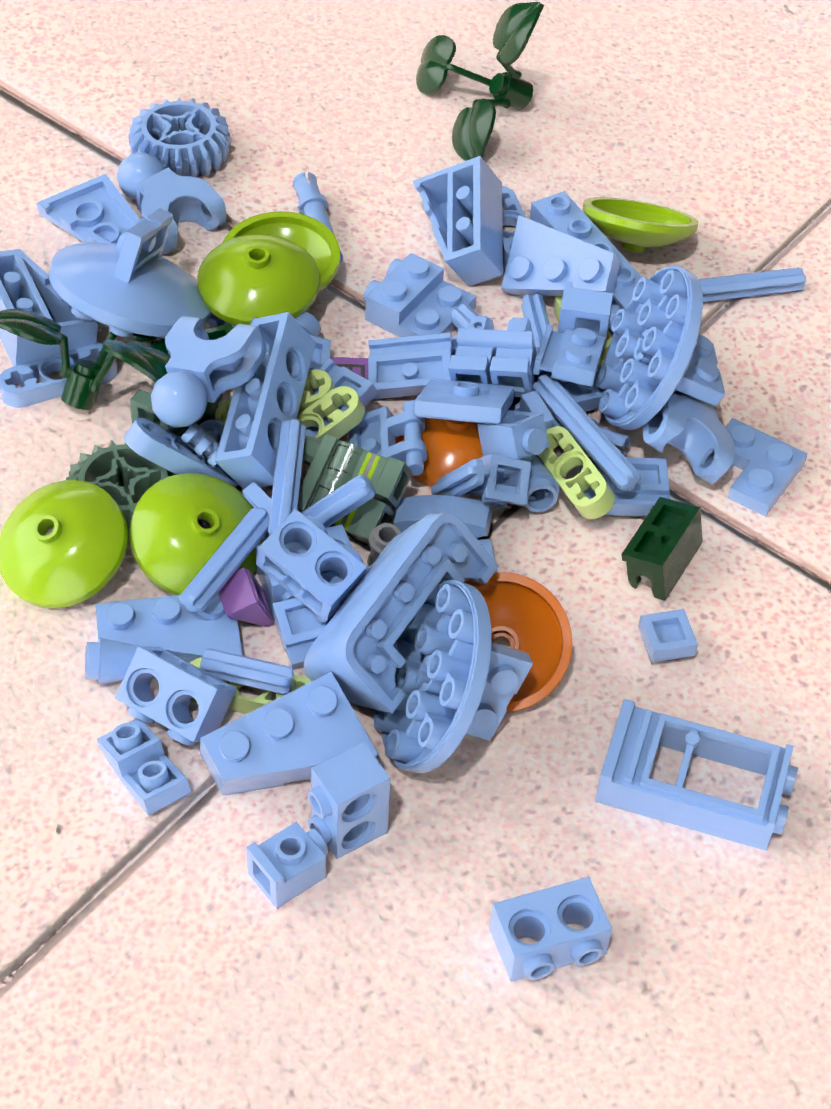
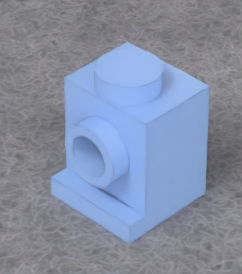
[558,281,619,345]
[477,411,549,461]
[466,454,531,508]
[246,821,328,909]

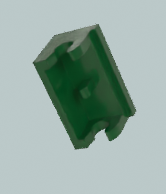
[621,497,703,601]

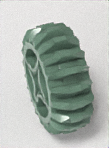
[66,440,176,539]

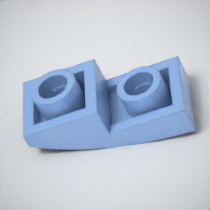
[393,495,493,539]
[96,719,191,816]

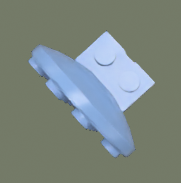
[49,208,210,337]
[594,265,725,430]
[374,580,533,773]

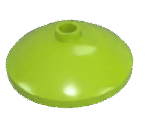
[582,197,699,253]
[222,211,340,292]
[197,234,320,325]
[129,473,261,595]
[0,480,128,608]

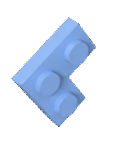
[711,418,807,517]

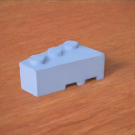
[413,156,503,287]
[0,249,98,366]
[200,672,379,796]

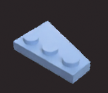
[36,174,140,244]
[501,215,621,296]
[95,593,242,663]

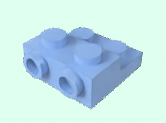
[364,253,477,337]

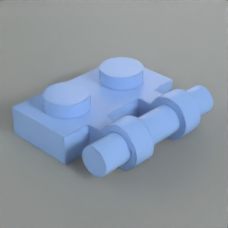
[349,400,427,476]

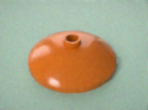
[395,418,483,487]
[464,572,572,713]

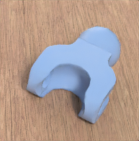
[117,152,227,255]
[151,316,266,428]
[642,390,735,485]

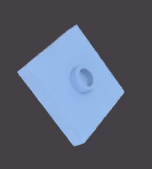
[414,379,514,425]

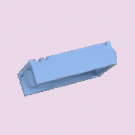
[595,699,798,851]

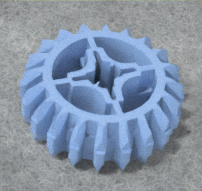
[128,97,231,177]

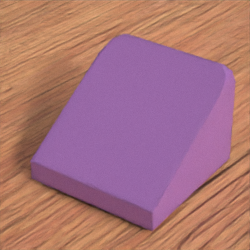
[218,567,274,627]

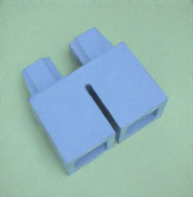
[448,316,537,397]

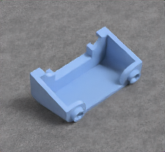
[304,511,499,714]

